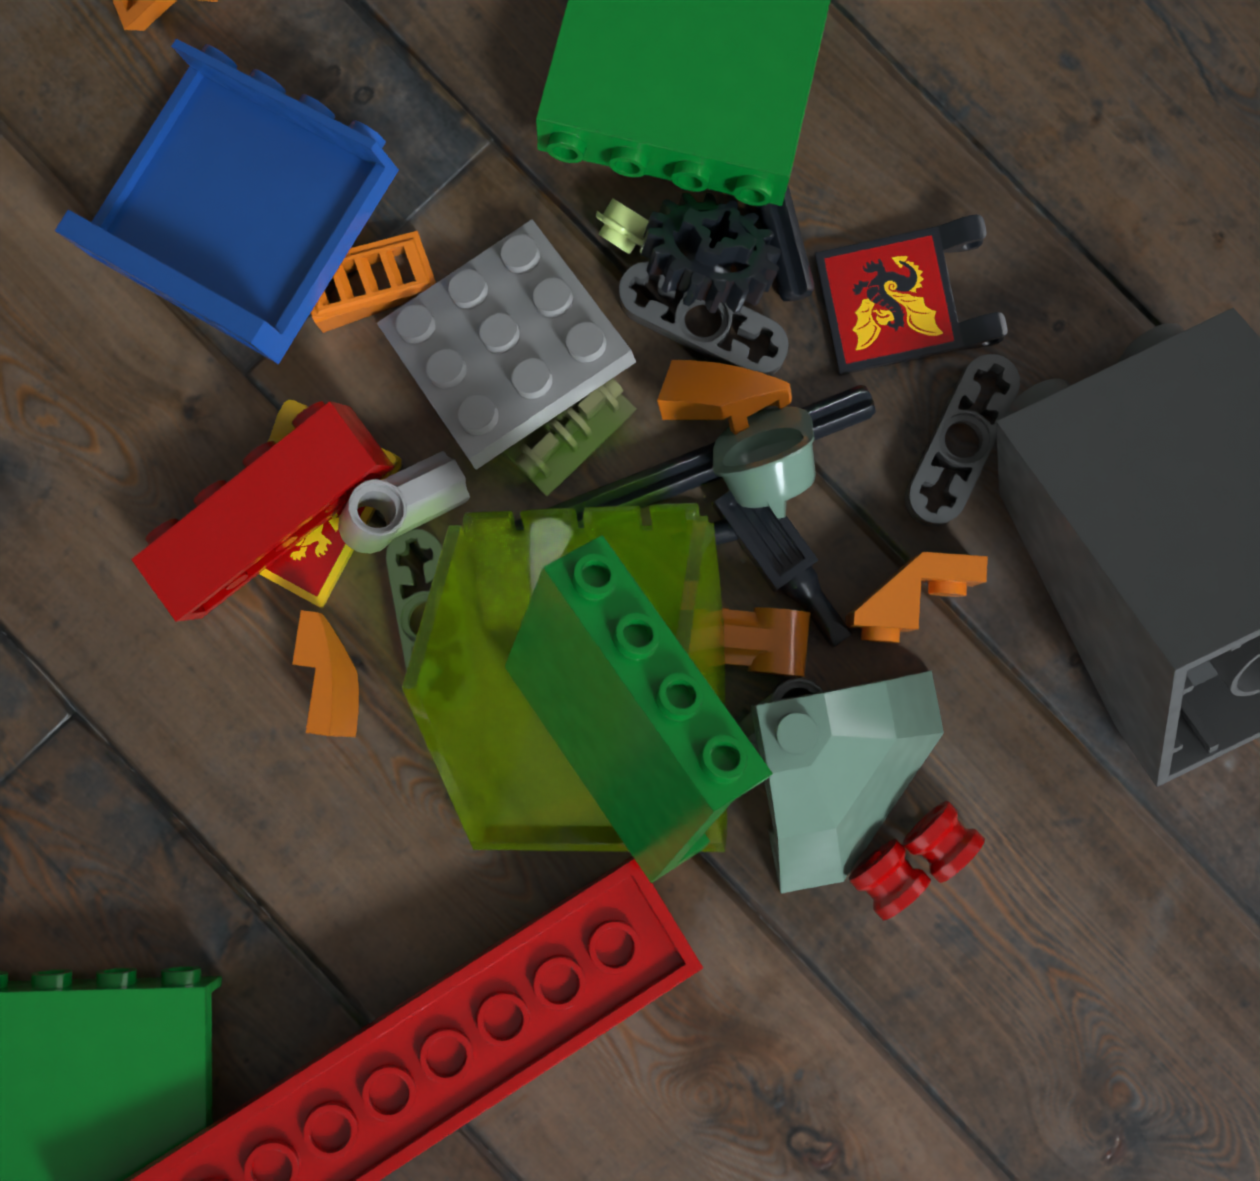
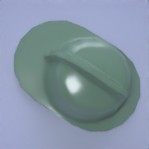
[712,407,816,519]

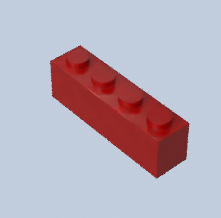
[131,401,395,622]

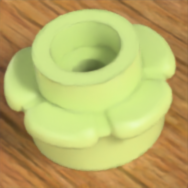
[596,198,649,254]

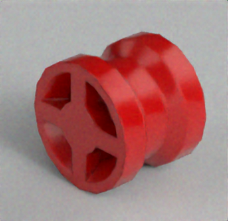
[902,801,985,883]
[848,838,931,921]

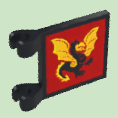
[815,214,1008,375]

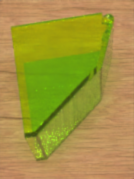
[402,503,727,852]

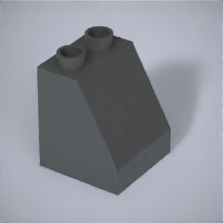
[996,307,1260,787]

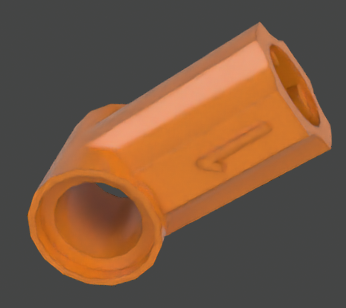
[682,605,811,677]

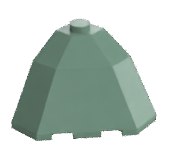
[750,671,944,893]

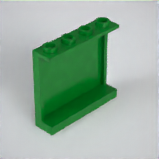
[536,0,831,206]
[505,535,773,883]
[0,966,222,1181]

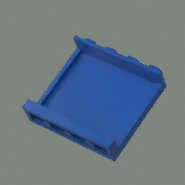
[55,39,399,365]

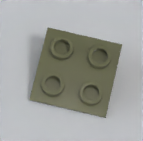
[503,378,637,497]

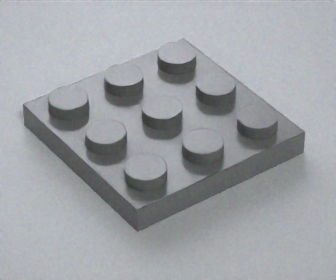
[377,219,636,470]

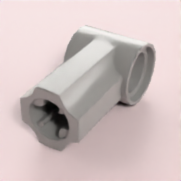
[338,451,470,554]

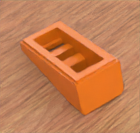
[311,231,436,333]

